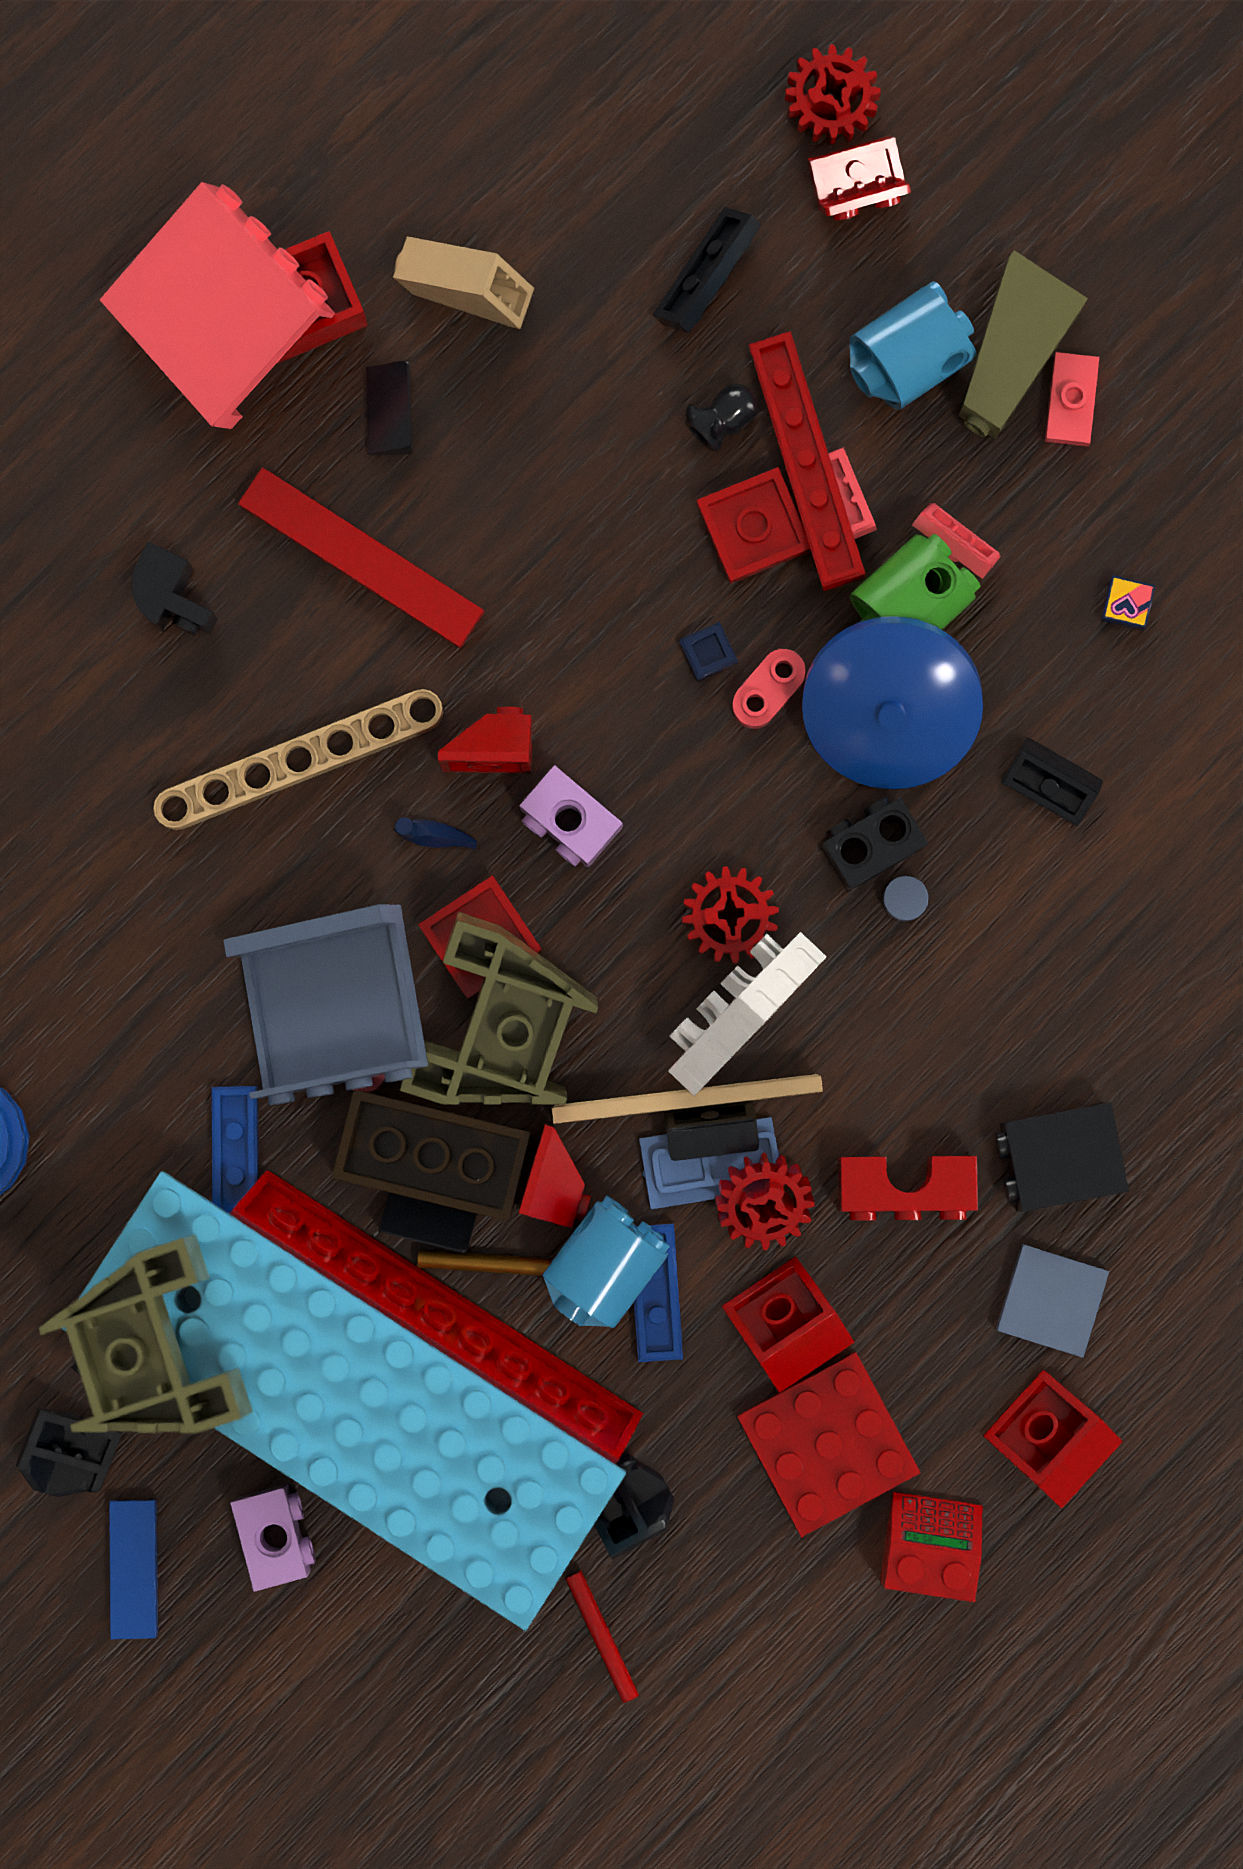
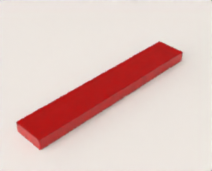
[748,331,866,591]
[238,467,485,649]

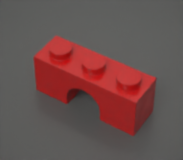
[838,1156,978,1220]

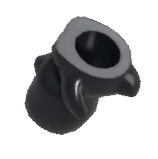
[685,384,759,452]

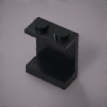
[995,1102,1129,1212]

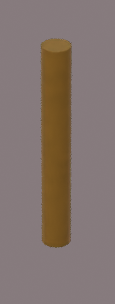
[418,1250,553,1276]

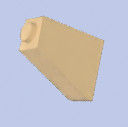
[393,236,534,329]

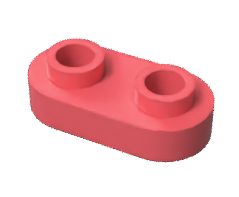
[732,649,806,729]

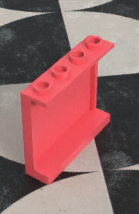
[100,182,335,429]

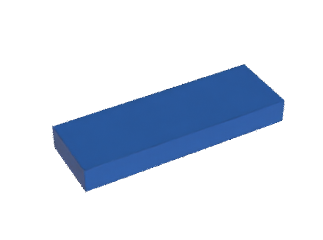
[212,1086,259,1214]
[634,1224,683,1362]
[109,1499,158,1639]

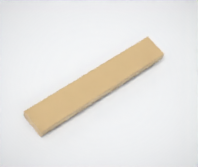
[552,1074,823,1124]

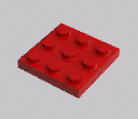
[737,1352,921,1537]

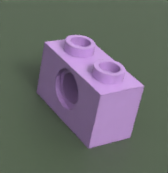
[520,765,623,868]
[231,1484,316,1592]

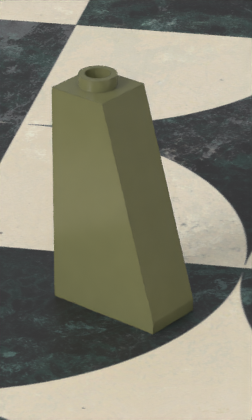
[959,250,1088,439]

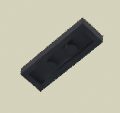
[652,207,761,333]

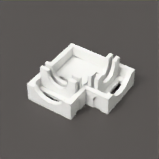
[668,932,826,1096]

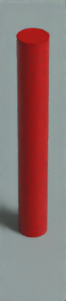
[565,1570,639,1703]

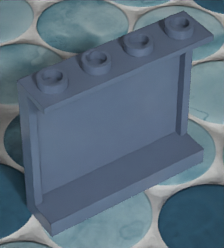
[224,904,428,1106]

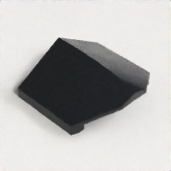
[16,1408,122,1497]
[594,1453,674,1560]

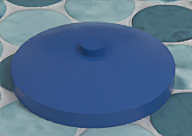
[802,616,983,789]

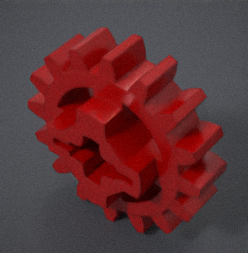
[784,45,881,144]
[682,866,779,964]
[715,1153,815,1250]

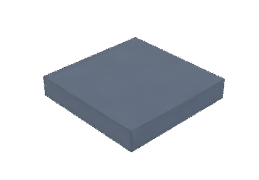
[995,1244,1109,1358]

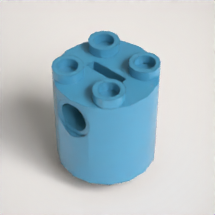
[850,281,977,410]
[542,1195,670,1328]

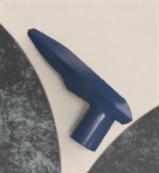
[393,817,477,850]

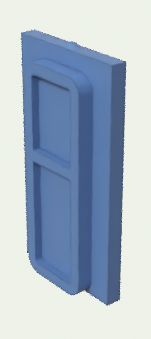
[639,1117,780,1209]

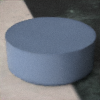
[883,876,928,922]

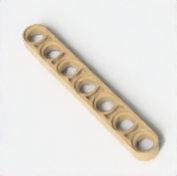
[153,689,444,830]

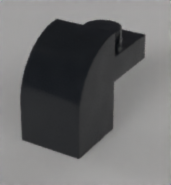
[132,542,218,636]

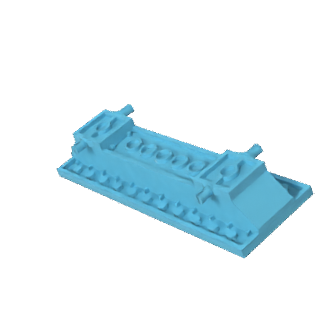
[61,1171,626,1631]

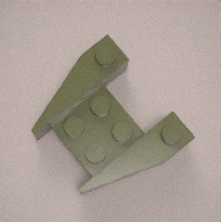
[400,912,599,1104]
[39,1234,253,1433]

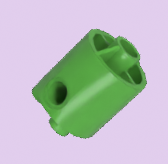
[849,533,981,630]

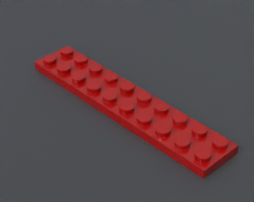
[230,1170,644,1464]

